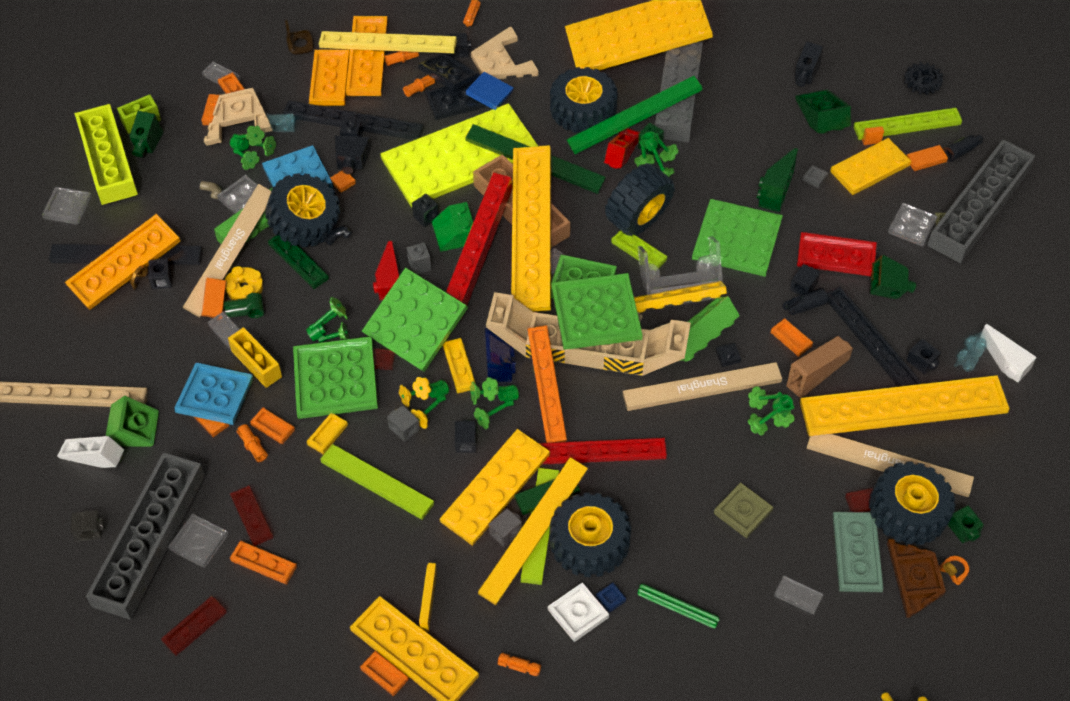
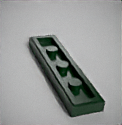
[268,235,329,289]

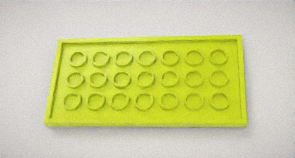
[380,103,538,208]

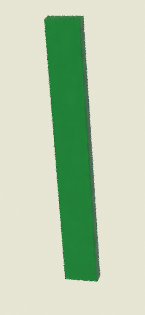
[567,76,703,155]

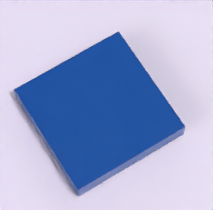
[466,72,514,110]

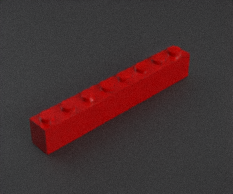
[446,172,513,318]

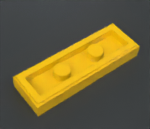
[443,338,476,393]
[419,563,437,632]

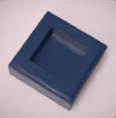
[596,583,626,613]

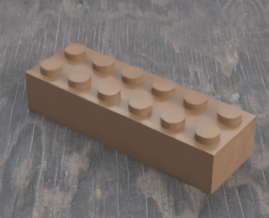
[473,154,570,248]

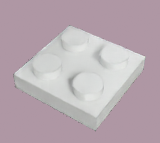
[548,583,609,642]

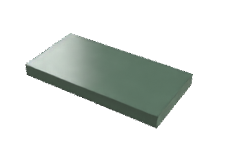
[832,512,883,592]

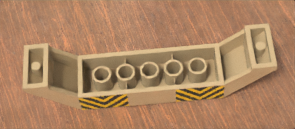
[486,292,691,376]

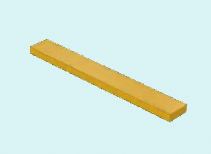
[478,458,588,605]

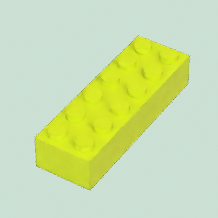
[75,104,138,205]

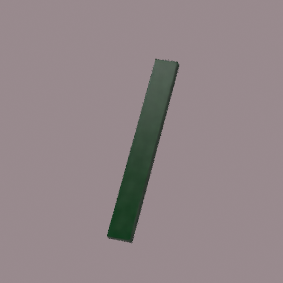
[465,124,606,194]

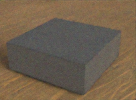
[803,165,828,188]

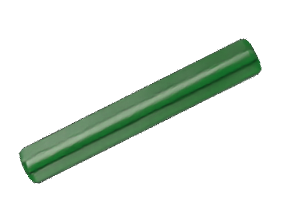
[638,584,719,628]

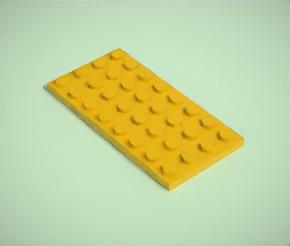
[565,0,713,70]

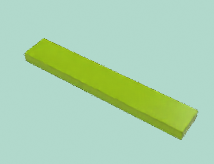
[853,108,962,140]
[321,444,434,520]
[521,468,559,585]

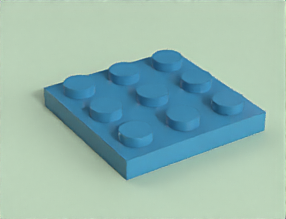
[262,145,333,188]
[175,363,253,425]

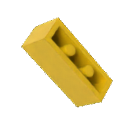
[228,327,282,388]

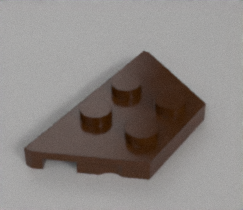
[887,539,946,618]

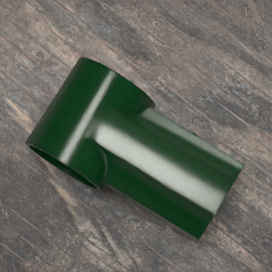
[224,293,264,318]

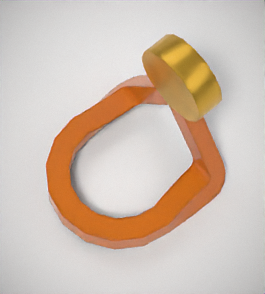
[939,556,969,585]

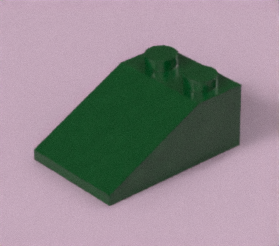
[795,89,851,134]
[757,148,798,213]

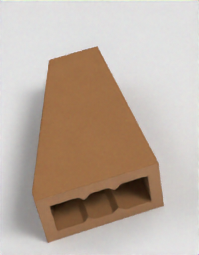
[787,336,853,398]

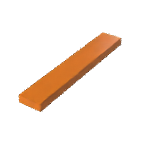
[527,325,567,443]

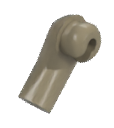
[200,181,222,199]

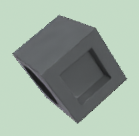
[406,242,431,275]
[387,405,420,442]
[489,509,522,547]

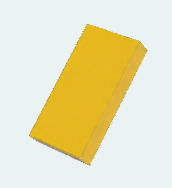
[307,413,348,455]

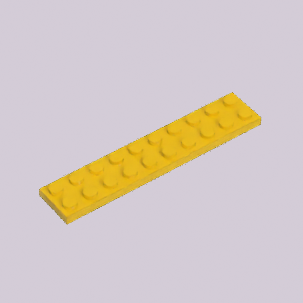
[511,145,551,312]
[800,375,1009,436]

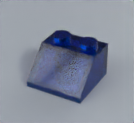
[485,328,515,382]

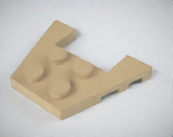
[471,27,538,79]
[204,88,273,146]

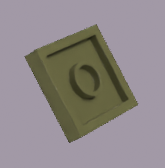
[714,482,773,539]

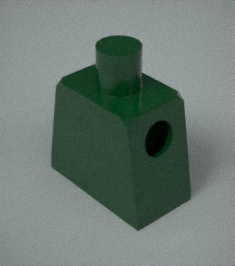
[130,111,164,157]
[870,255,916,299]

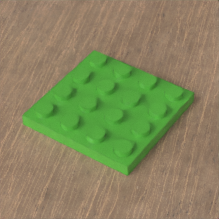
[692,199,783,277]
[362,268,468,372]
[551,273,643,350]
[293,337,378,419]

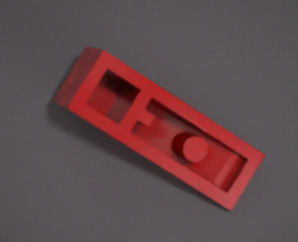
[604,128,640,169]
[373,241,399,300]

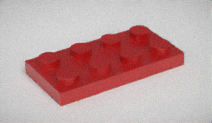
[797,232,877,276]

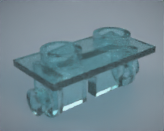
[266,114,296,132]
[954,332,987,372]

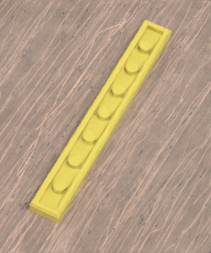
[319,31,457,53]

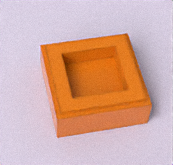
[862,126,884,145]
[330,171,356,192]

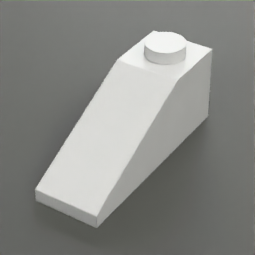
[980,324,1036,382]
[58,436,124,468]

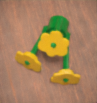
[399,377,449,429]

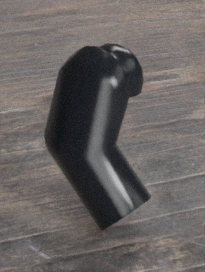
[325,225,352,245]

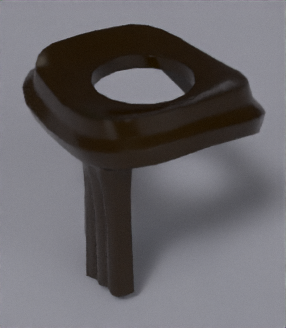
[285,20,313,55]

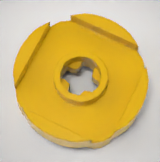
[225,266,263,300]

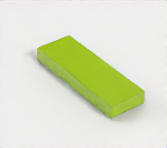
[611,230,667,272]

